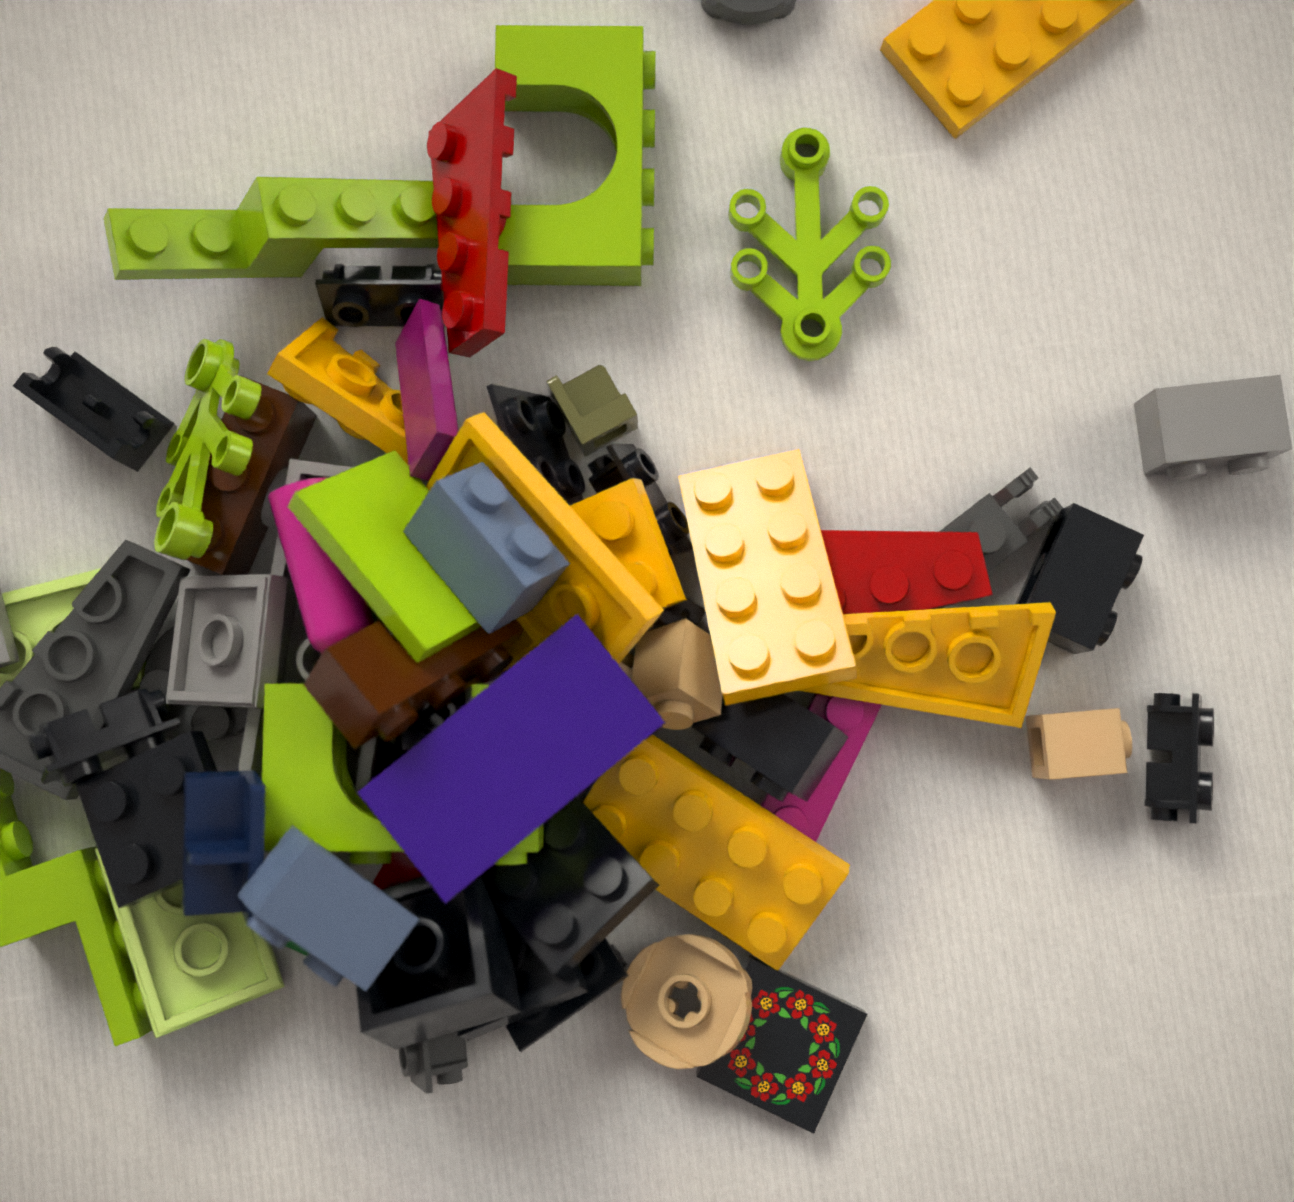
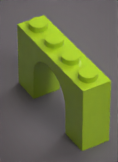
[495,25,656,286]
[262,684,543,865]

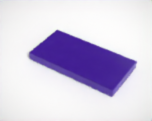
[357,614,666,904]

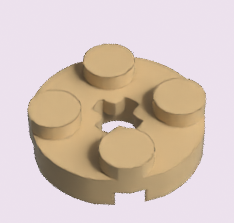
[621,934,753,1069]

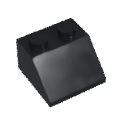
[356,875,521,1049]

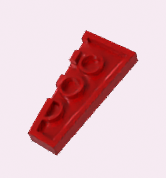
[427,68,517,358]
[821,530,993,614]

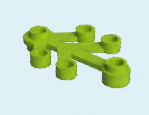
[728,128,891,361]
[154,338,261,560]

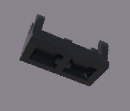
[13,347,175,472]

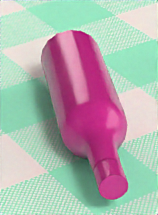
[268,477,375,654]

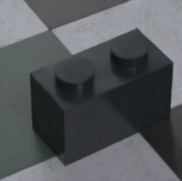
[1015,503,1144,654]
[691,694,849,802]

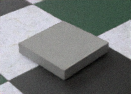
[166,574,288,709]

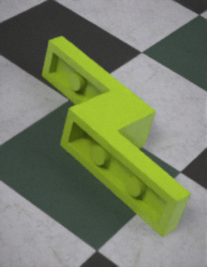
[103,177,439,280]
[0,768,152,1047]

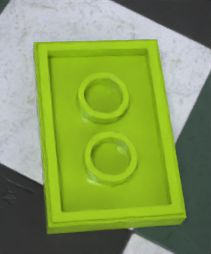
[287,450,481,663]

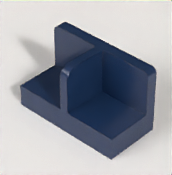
[182,770,265,926]

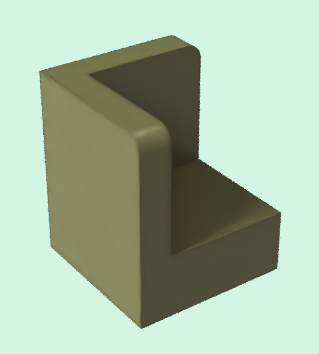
[546,365,638,457]

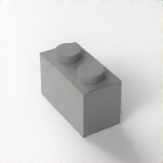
[1134,375,1292,482]

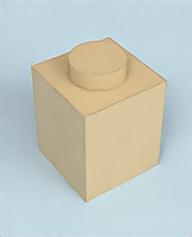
[631,618,723,730]
[1025,708,1132,780]

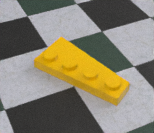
[798,602,1056,728]

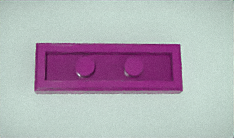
[395,298,459,481]

